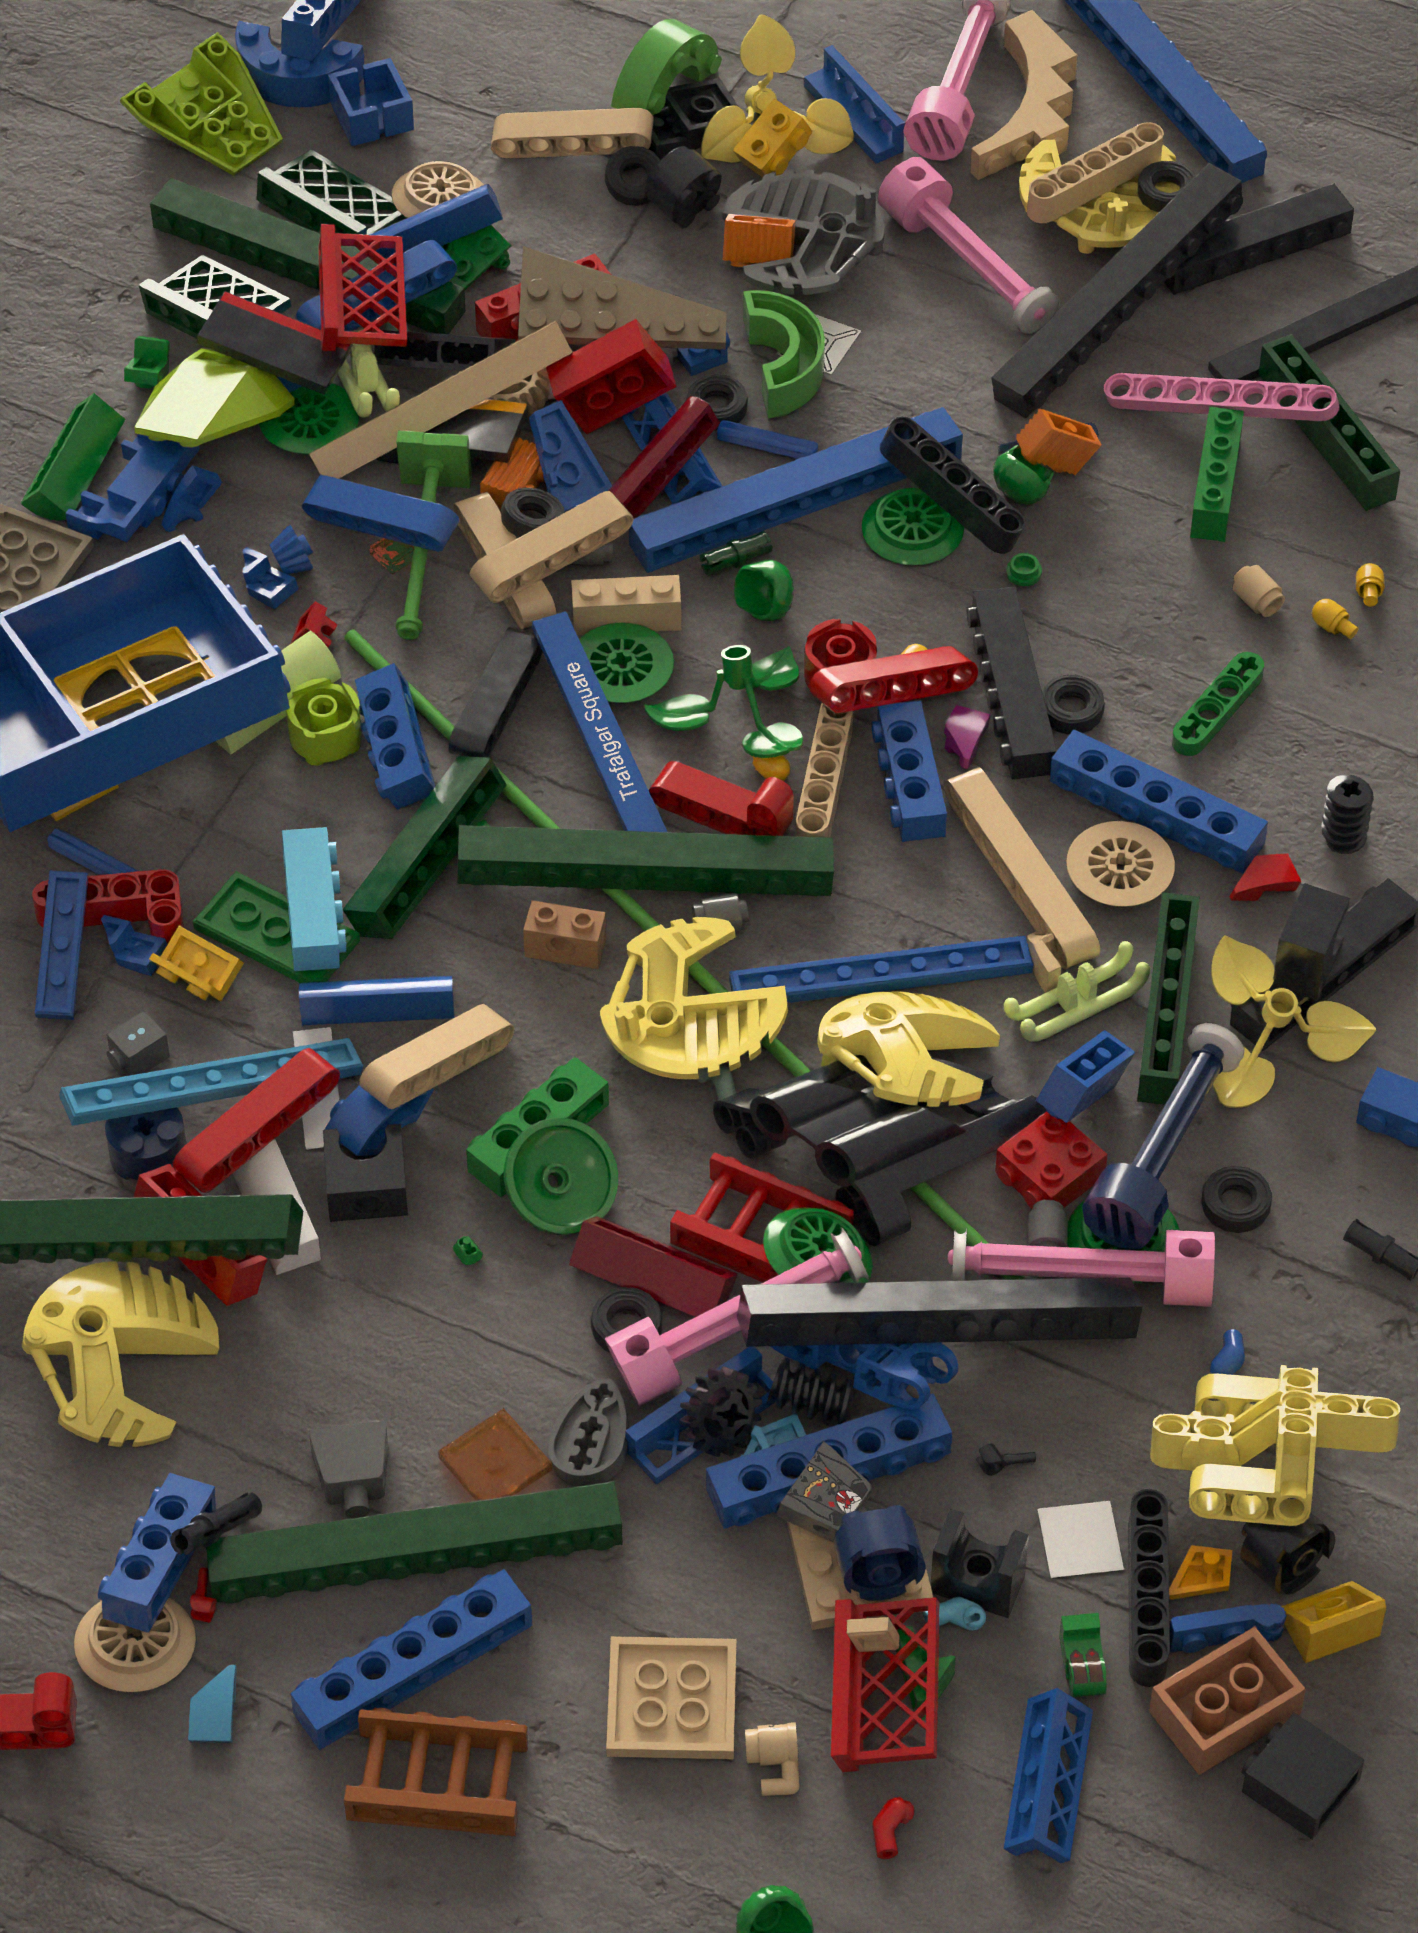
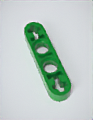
[1172,652,1264,756]

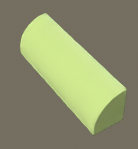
[216,630,341,755]

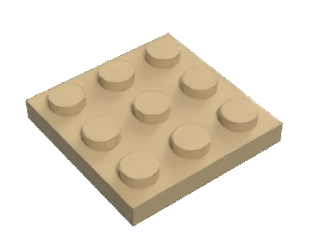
[606,1636,736,1759]

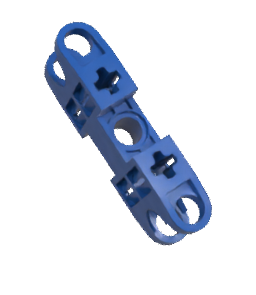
[770,1342,958,1410]

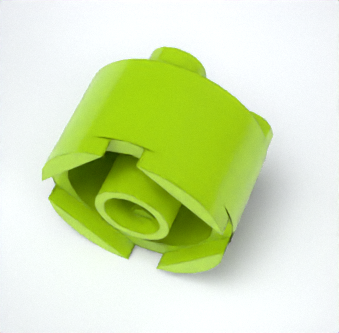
[286,678,362,766]

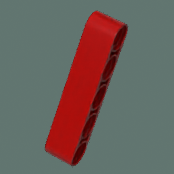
[809,646,978,713]
[173,1048,340,1193]

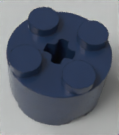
[105,1107,187,1180]
[834,1505,926,1601]

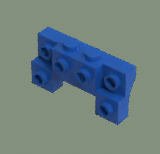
[66,434,200,542]

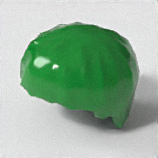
[993,445,1054,505]
[734,560,794,621]
[736,1885,814,1933]

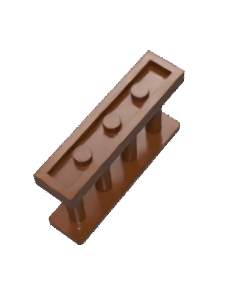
[344,1708,528,1837]

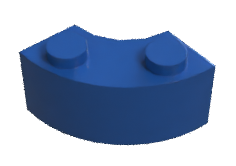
[324,1085,434,1156]

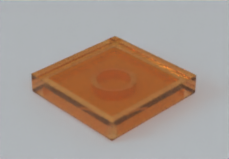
[438,1408,552,1501]

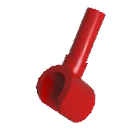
[190,1568,217,1623]

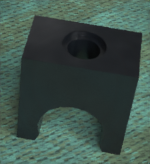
[1272,883,1350,1000]
[323,1124,408,1222]
[930,1509,1029,1618]

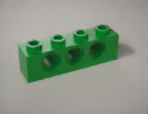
[1190,406,1244,542]
[466,1057,609,1198]

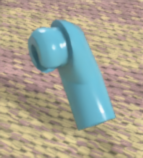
[923,1597,986,1631]

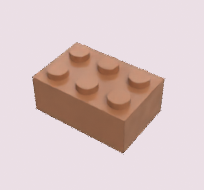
[1149,1627,1306,1775]

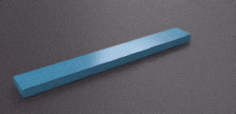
[59,1038,363,1126]

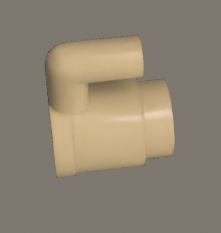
[745,1722,800,1796]

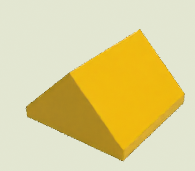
[1281,1581,1386,1663]

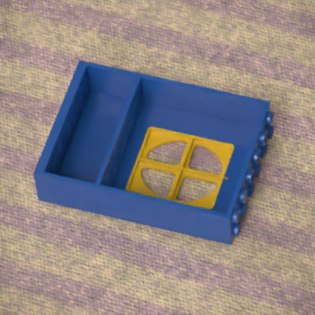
[0,534,291,832]

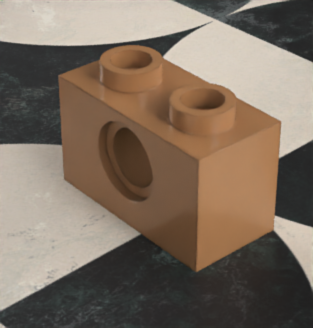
[523,900,606,969]

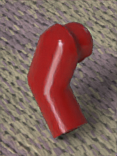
[872,1797,915,1859]

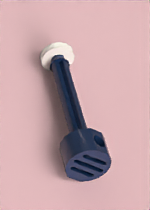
[1082,1023,1245,1250]

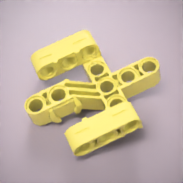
[1150,1365,1400,1526]

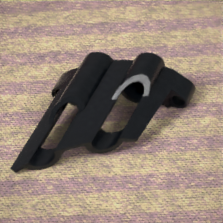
[713,1055,1047,1246]

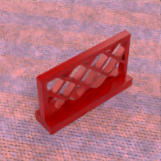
[318,224,407,351]
[831,1597,940,1773]

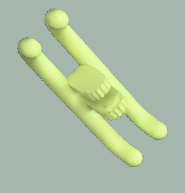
[338,329,400,418]
[1004,941,1150,1042]

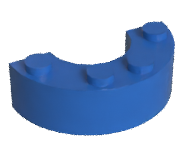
[235,21,365,108]

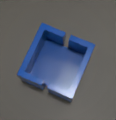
[328,58,414,146]

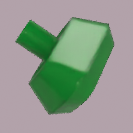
[453,1236,483,1265]

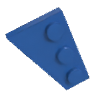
[529,400,612,512]

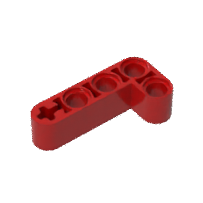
[649,761,794,836]
[32,869,184,944]
[0,1672,77,1750]

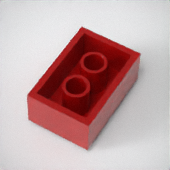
[546,319,677,434]

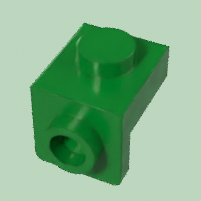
[124,336,170,388]

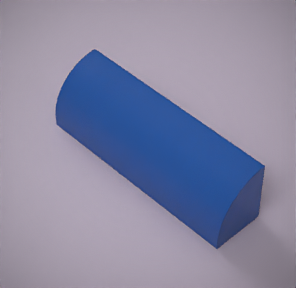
[370,183,503,258]
[299,976,454,1025]

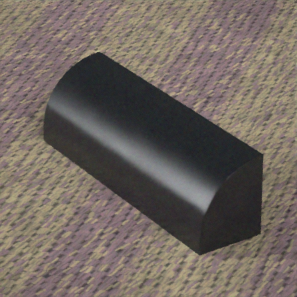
[374,330,516,371]

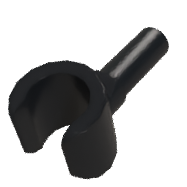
[976,1443,1036,1476]

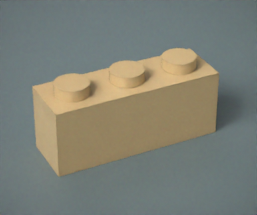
[571,575,681,635]

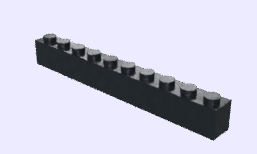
[991,163,1243,418]
[737,1277,1143,1347]

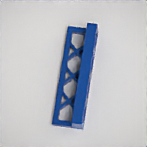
[804,45,905,164]
[621,393,723,504]
[626,1347,776,1485]
[1004,1688,1093,1863]

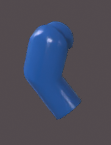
[1210,1329,1245,1375]

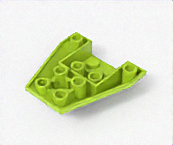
[120,32,283,176]
[134,348,294,447]

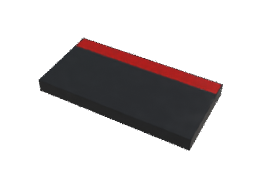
[196,291,352,395]

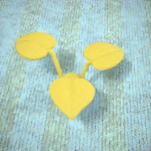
[701,14,854,163]
[1211,935,1376,1108]

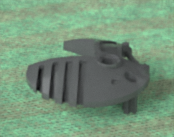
[722,169,885,295]

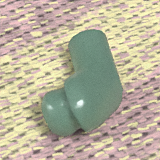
[697,1064,736,1100]

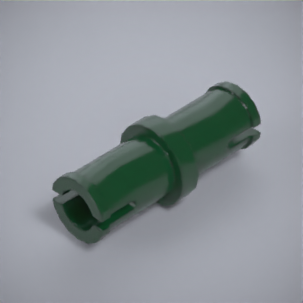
[700,531,773,576]

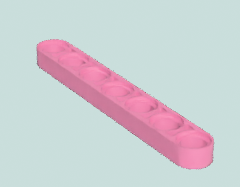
[1104,373,1339,421]

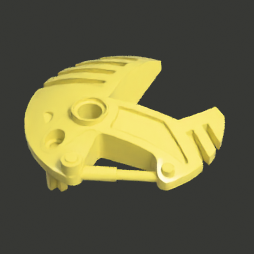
[1019,140,1180,254]
[600,917,788,1079]
[817,991,1000,1107]
[22,1261,219,1447]

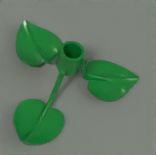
[644,645,803,758]

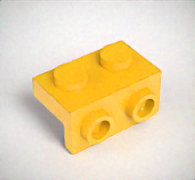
[149,926,244,1002]

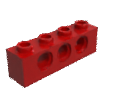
[475,253,611,342]
[133,1164,267,1306]

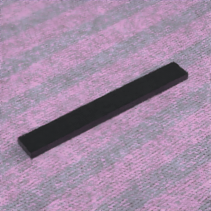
[1208,265,1418,381]

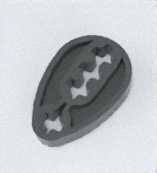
[548,1378,630,1486]

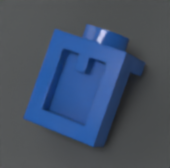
[677,331,730,376]

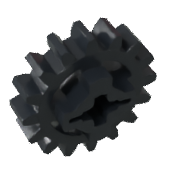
[679,1367,762,1457]

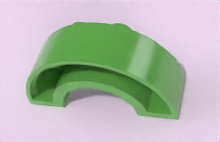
[611,19,722,115]
[743,290,825,418]

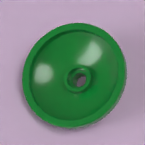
[504,1118,618,1235]

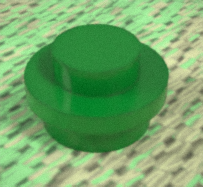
[1006,553,1042,586]

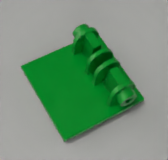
[442,225,511,290]

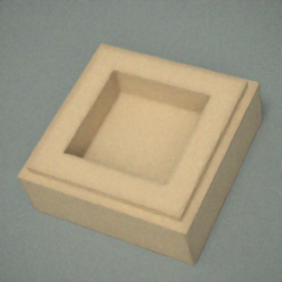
[847,1617,899,1652]

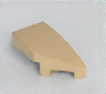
[1027,931,1061,993]

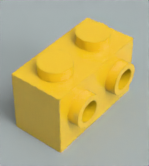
[733,98,813,177]

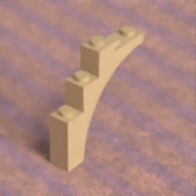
[970,10,1077,180]

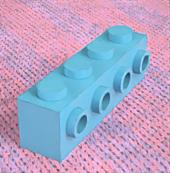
[282,827,346,971]

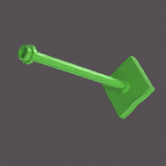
[396,430,472,640]

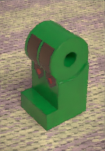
[1059,1613,1107,1697]

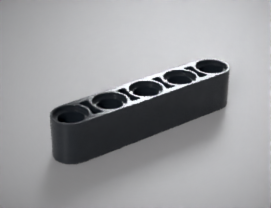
[879,416,1025,554]
[448,627,543,758]
[1128,1489,1170,1687]

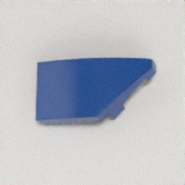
[162,465,223,532]
[243,547,299,609]
[101,915,168,976]

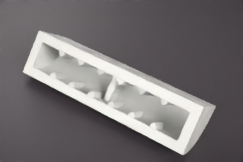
[233,1139,321,1275]

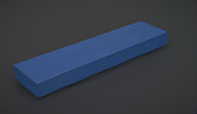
[35,870,88,1020]

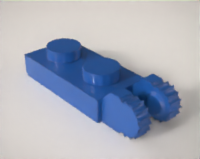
[1169,1603,1287,1653]

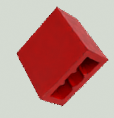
[995,1112,1108,1208]

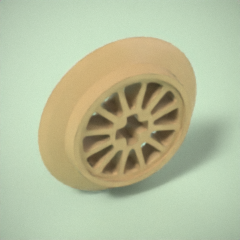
[392,161,484,218]
[1066,821,1175,907]
[74,1598,196,1692]

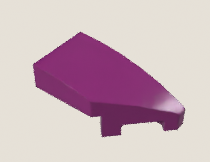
[944,705,991,769]

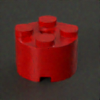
[804,619,877,689]

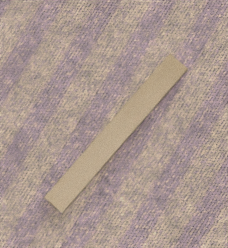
[309,321,573,479]

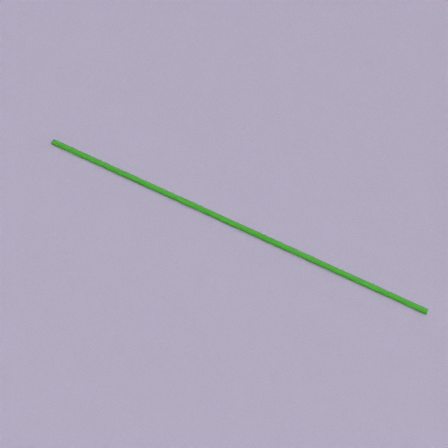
[344,629,1026,1280]

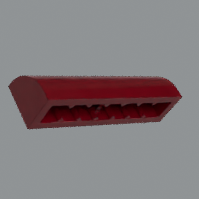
[608,396,720,519]
[569,1216,738,1317]

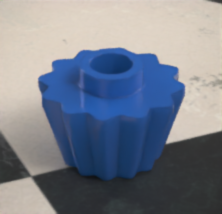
[269,525,313,574]

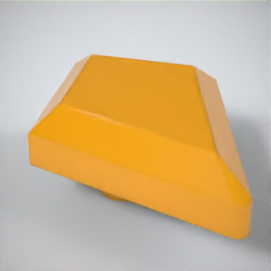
[1169,1545,1232,1600]

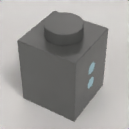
[106,1011,170,1076]

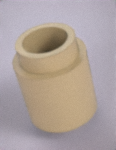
[1233,565,1285,617]

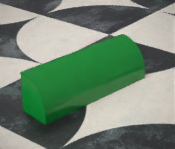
[21,393,126,521]

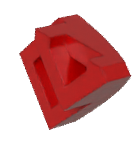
[1229,853,1302,901]

